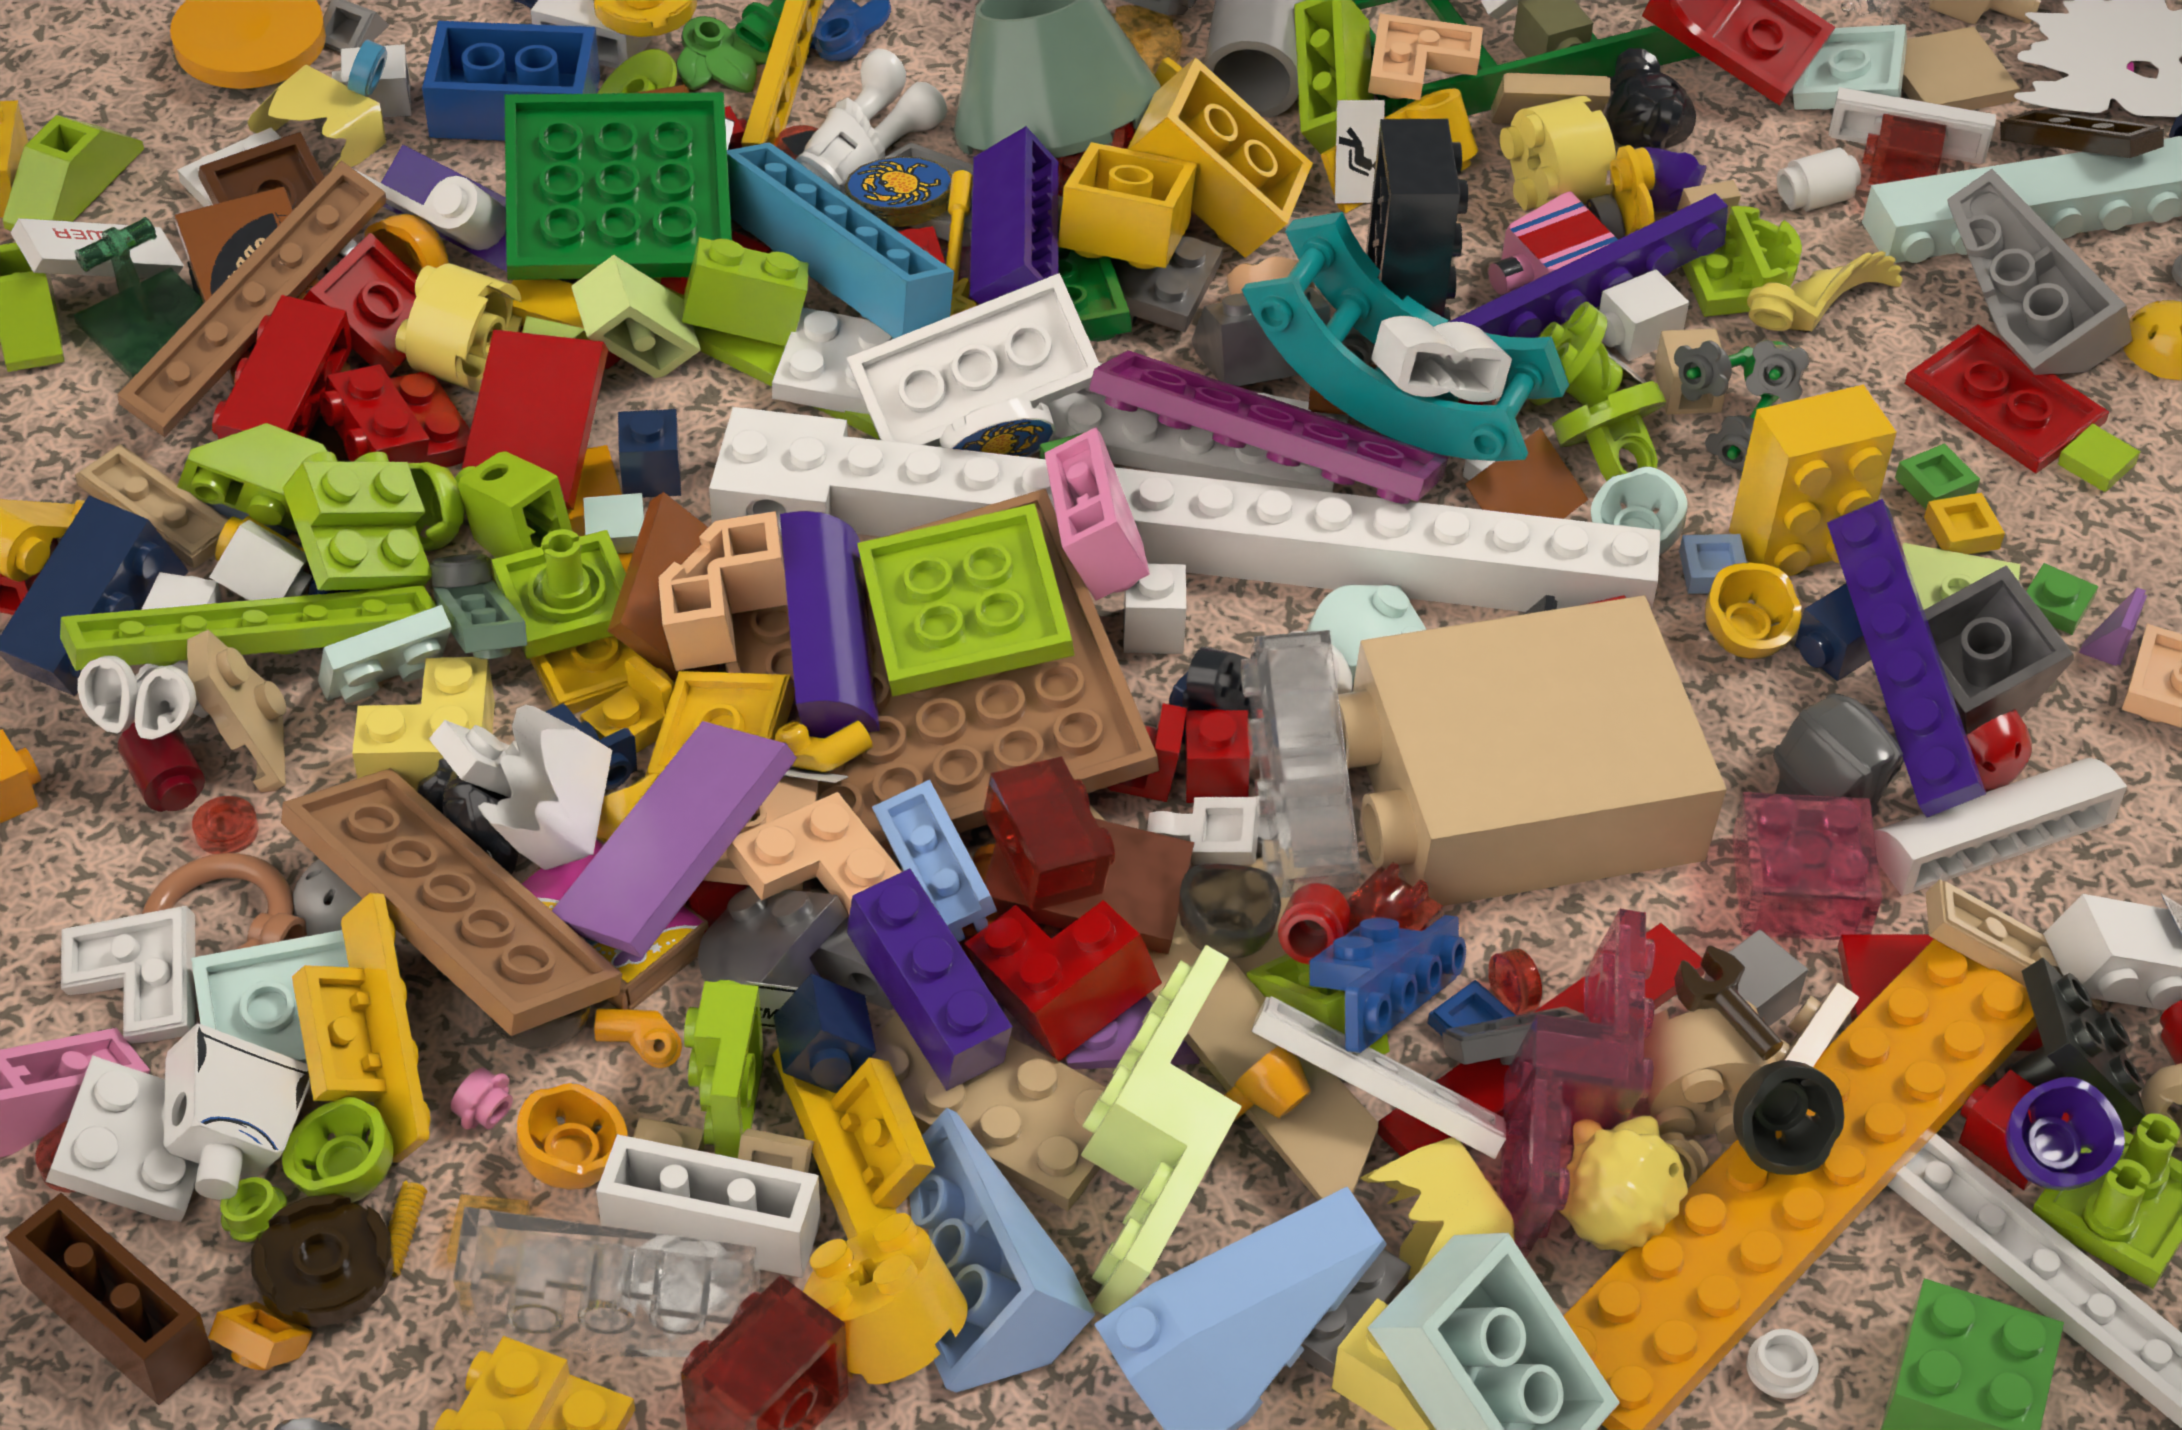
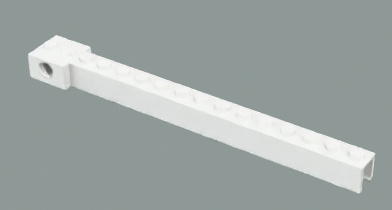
[709,407,1660,612]

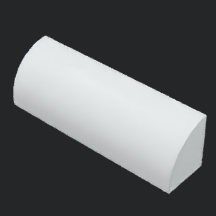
[1863,758,2127,896]

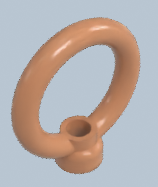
[142,853,307,957]

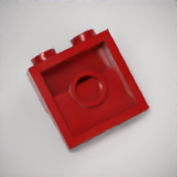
[319,364,471,468]

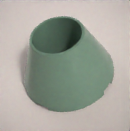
[954,0,1161,158]

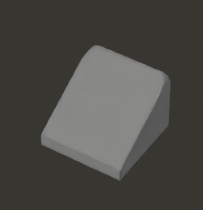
[323,0,389,53]

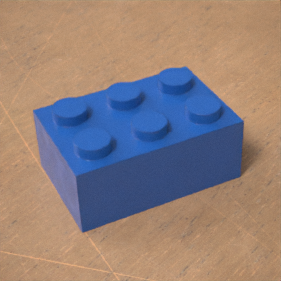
[422,21,600,141]

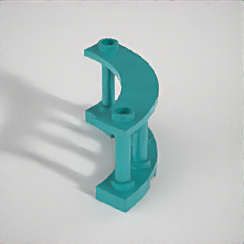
[1241,212,1569,461]

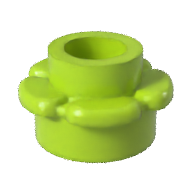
[220,1177,287,1242]

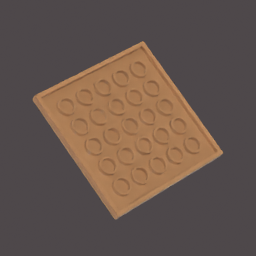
[724,488,1159,879]

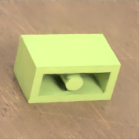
[571,255,701,378]

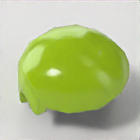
[408,462,465,552]

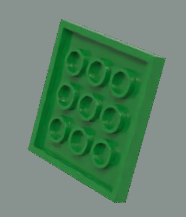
[504,92,732,280]

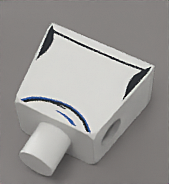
[164,1023,310,1200]

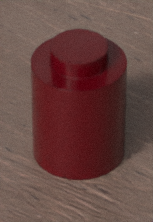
[118,722,205,812]

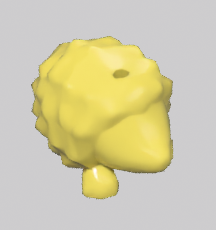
[1552,1115,1688,1253]

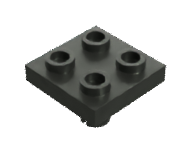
[2004,957,2146,1131]

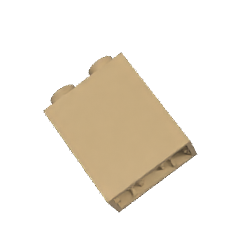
[1328,595,1727,911]

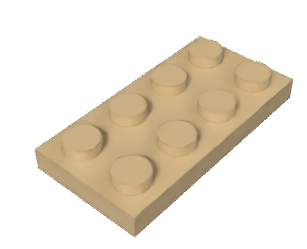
[871,1012,1106,1211]

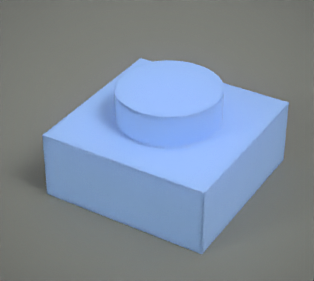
[1679,534,1747,594]

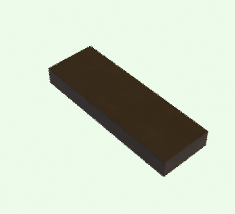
[2000,110,2164,158]

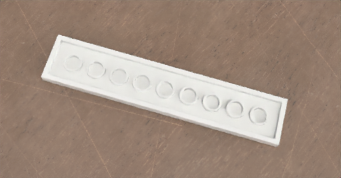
[772,307,1349,492]

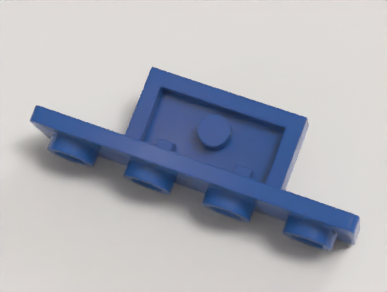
[1310,915,1466,1053]

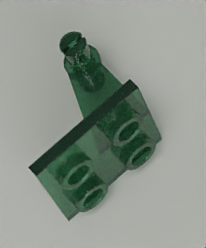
[74,217,204,380]

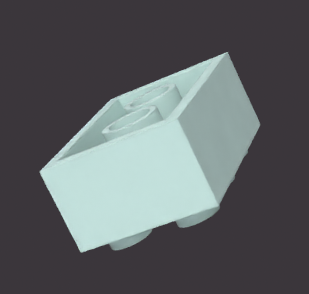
[1367,1233,1620,1430]

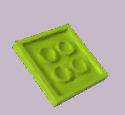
[857,503,1075,697]

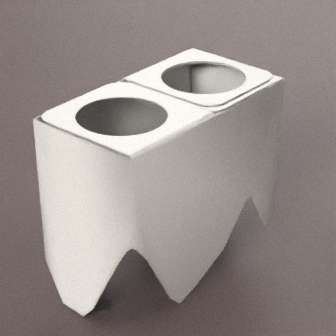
[478,705,612,870]

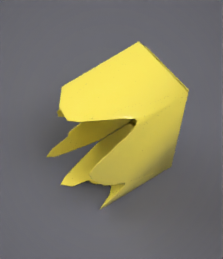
[247,65,386,169]
[1360,1137,1514,1280]

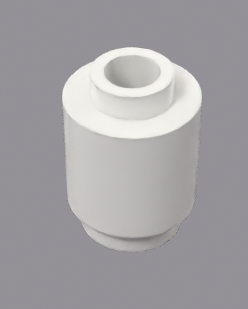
[1777,147,1861,212]

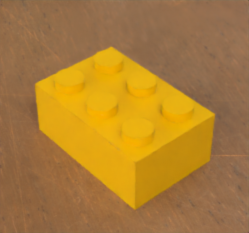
[1128,57,1313,258]
[1729,384,1897,576]

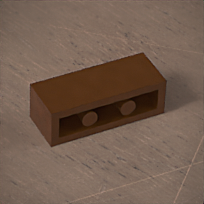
[4,1193,214,1405]

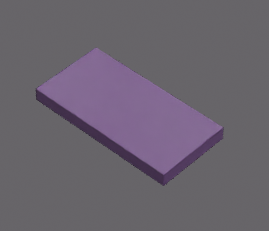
[552,721,797,957]

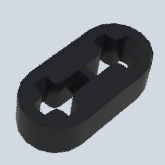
[1187,646,1263,714]

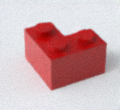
[964,900,1162,1062]

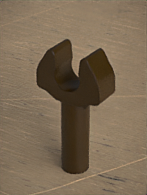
[1674,946,1784,1061]

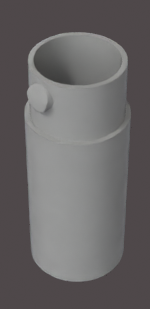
[1204,0,1305,118]

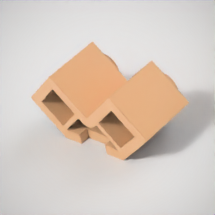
[658,511,788,671]

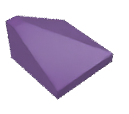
[2079,588,2147,666]

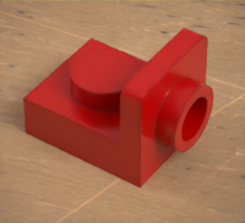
[1107,703,1187,802]

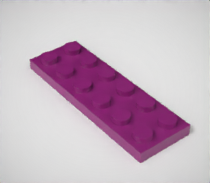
[1089,350,1449,504]

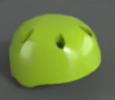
[282,1097,394,1203]

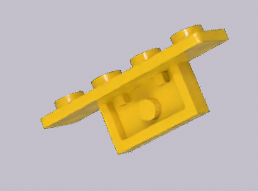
[292,893,430,1163]
[772,1047,935,1239]

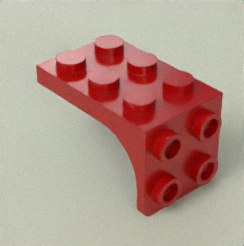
[1642,0,1836,106]

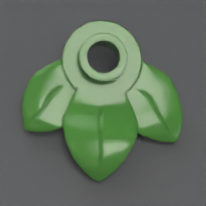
[677,16,770,93]

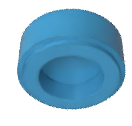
[347,40,387,97]

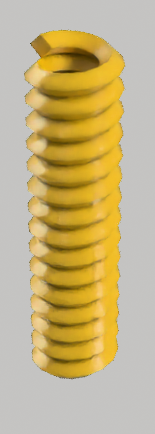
[387,1180,428,1278]

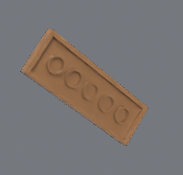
[281,768,622,1036]

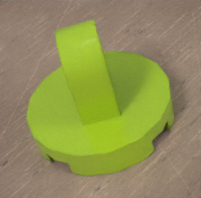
[1552,381,1666,481]

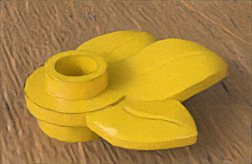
[1610,145,1655,236]

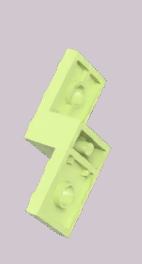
[1081,945,1242,1315]

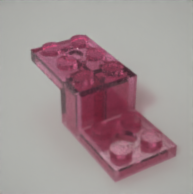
[1500,908,1655,1259]

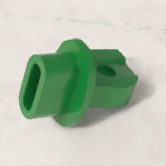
[735,0,786,53]

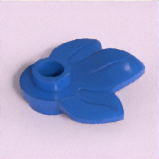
[810,0,891,62]

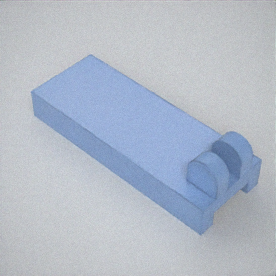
[872,780,997,943]

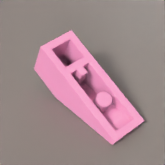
[1044,427,1150,601]
[0,1028,150,1157]

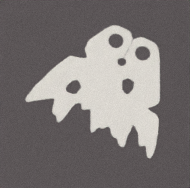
[2014,0,2182,117]

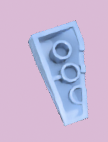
[909,1108,1095,1393]
[1094,1187,1387,1430]

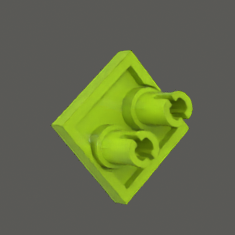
[2032,1113,2182,1289]

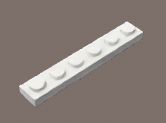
[1887,1134,2182,1428]

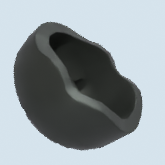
[1733,1060,1845,1175]

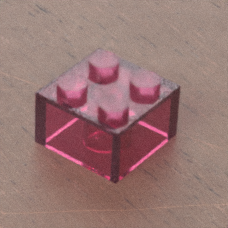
[1732,792,1882,940]

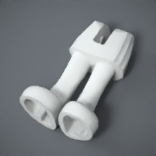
[78,656,209,739]

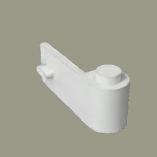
[351,167,506,250]

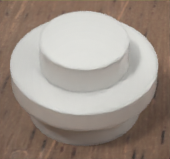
[1746,1329,1819,1399]

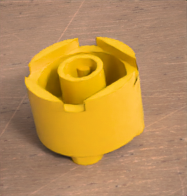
[802,1213,968,1384]

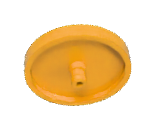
[170,0,326,89]

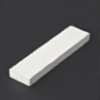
[1252,996,1506,1159]

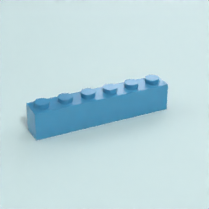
[727,142,954,339]

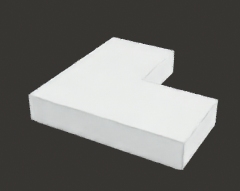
[61,906,196,1044]

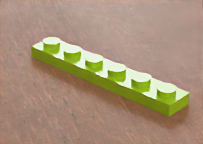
[60,585,437,671]

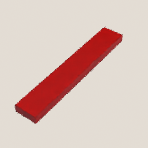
[1377,923,1705,1157]

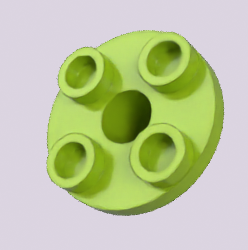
[1527,302,1623,408]

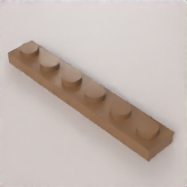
[117,160,386,438]

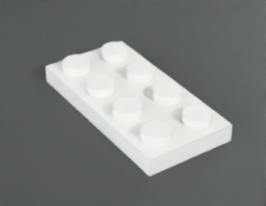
[847,273,1100,447]

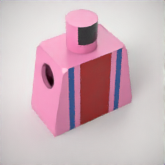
[1488,191,1618,295]

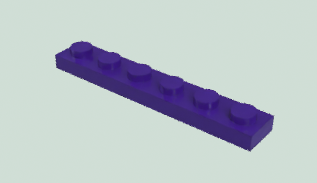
[1449,193,1728,338]
[1827,499,1986,818]

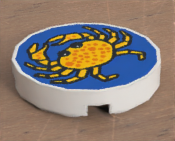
[939,399,1056,457]

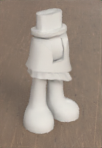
[796,48,947,191]

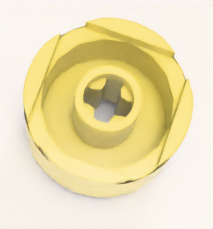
[1500,96,1616,211]
[395,263,522,392]

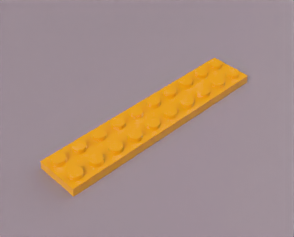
[1563,939,2037,1430]

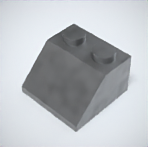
[1192,287,1330,386]
[1924,565,2074,735]

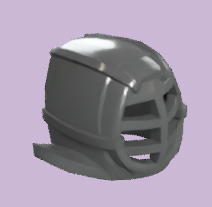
[1773,693,1904,826]

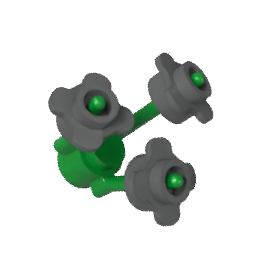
[1674,340,1810,471]

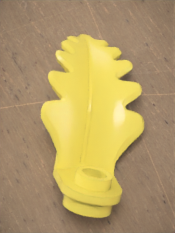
[1747,251,1903,331]

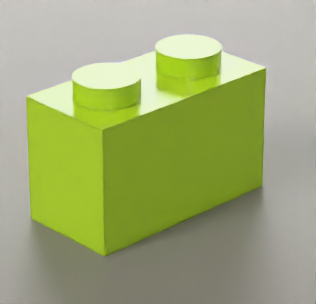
[681,237,809,346]

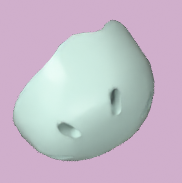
[1591,467,1687,555]

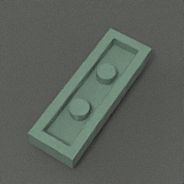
[433,580,527,659]

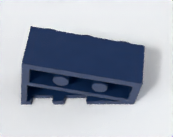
[0,495,189,696]

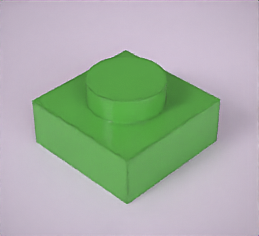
[1895,443,1980,510]
[2026,563,2099,635]

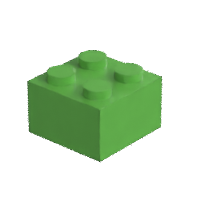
[1880,1278,2064,1430]

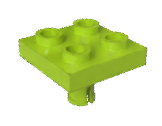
[491,529,626,659]

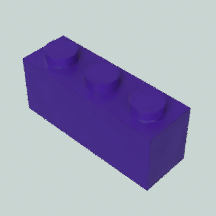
[847,868,1013,1091]

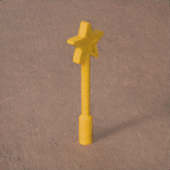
[946,170,977,316]

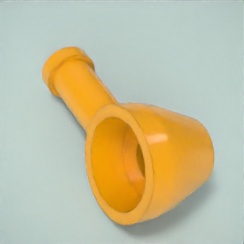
[1224,1046,1312,1123]

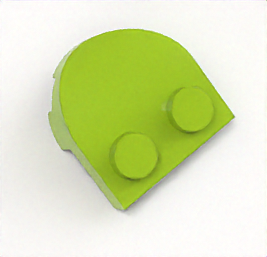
[1682,206,1802,317]

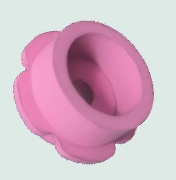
[451,1067,513,1129]

